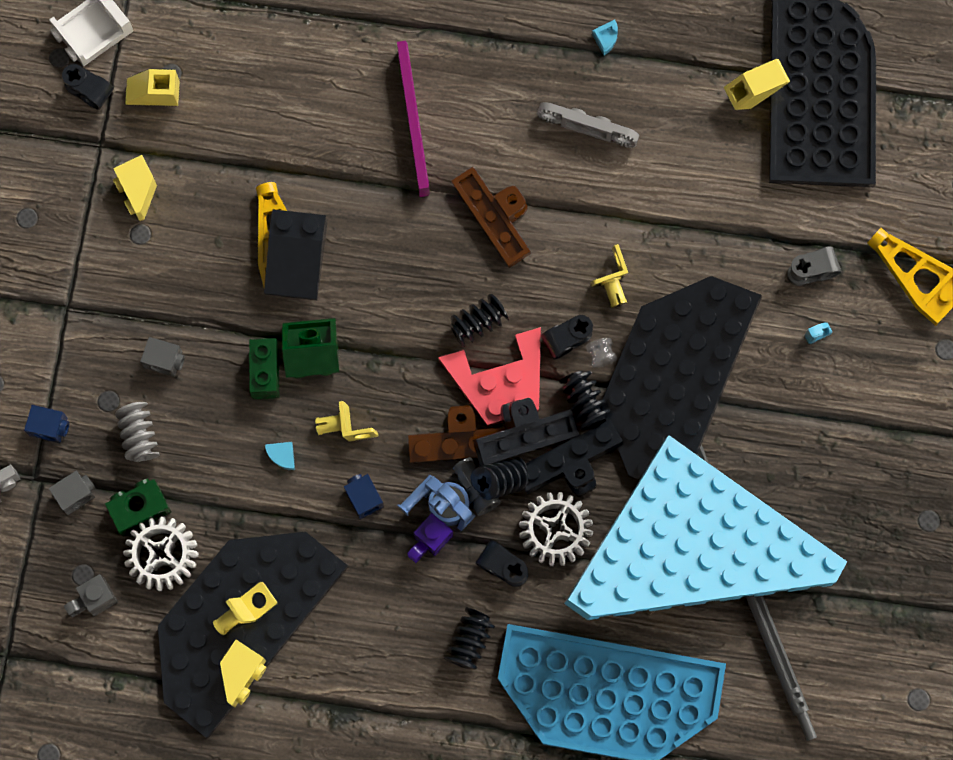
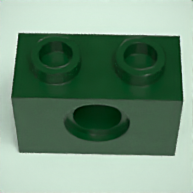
[249,338,280,399]
[105,479,172,537]

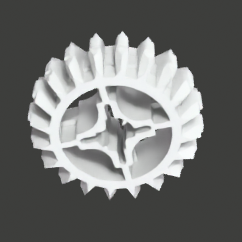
[519,492,593,566]
[123,517,198,591]

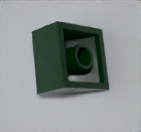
[282,318,340,378]

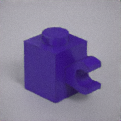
[407,513,453,563]

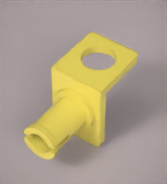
[591,244,628,308]
[315,401,378,442]
[213,582,277,635]

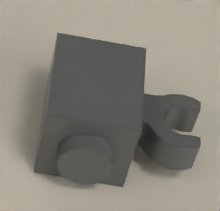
[64,574,118,617]

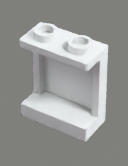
[49,0,133,67]

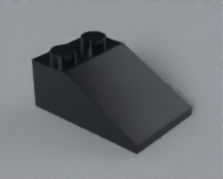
[264,209,327,301]

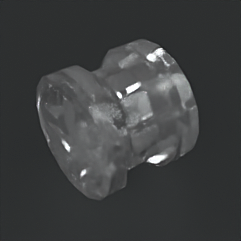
[586,338,617,367]

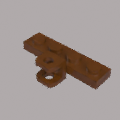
[451,167,531,268]
[408,405,506,462]

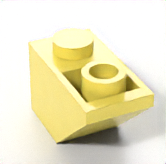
[724,59,790,110]
[126,69,180,106]
[113,155,157,221]
[220,640,266,708]

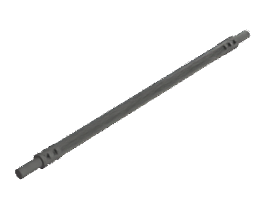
[697,444,817,741]

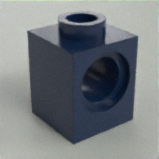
[24,405,69,443]
[344,474,384,520]

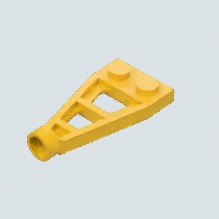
[256,182,287,287]
[867,228,953,326]

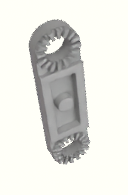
[537,102,639,148]

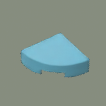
[592,20,618,55]
[804,323,832,344]
[265,442,295,470]

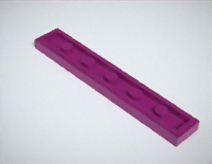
[397,41,430,197]

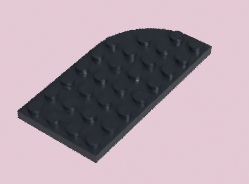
[769,0,876,188]

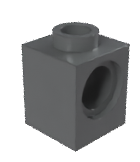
[140,337,185,377]
[49,470,95,515]

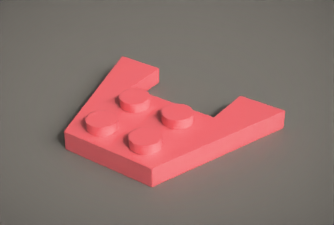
[438,327,541,427]

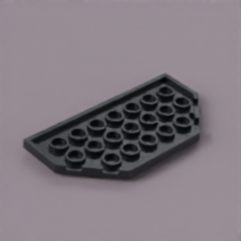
[601,276,762,480]
[158,532,348,739]

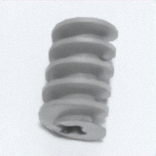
[115,402,160,462]

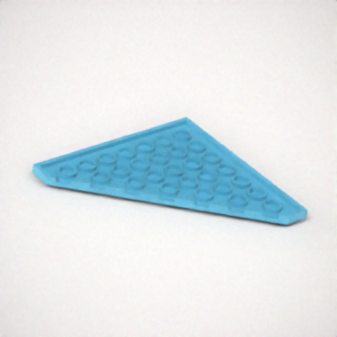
[564,436,847,620]

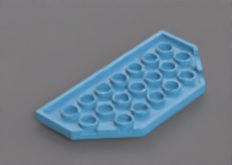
[498,624,726,760]

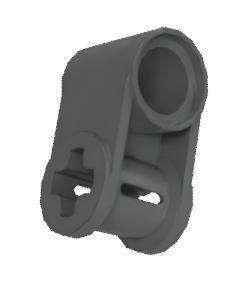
[787,246,842,286]

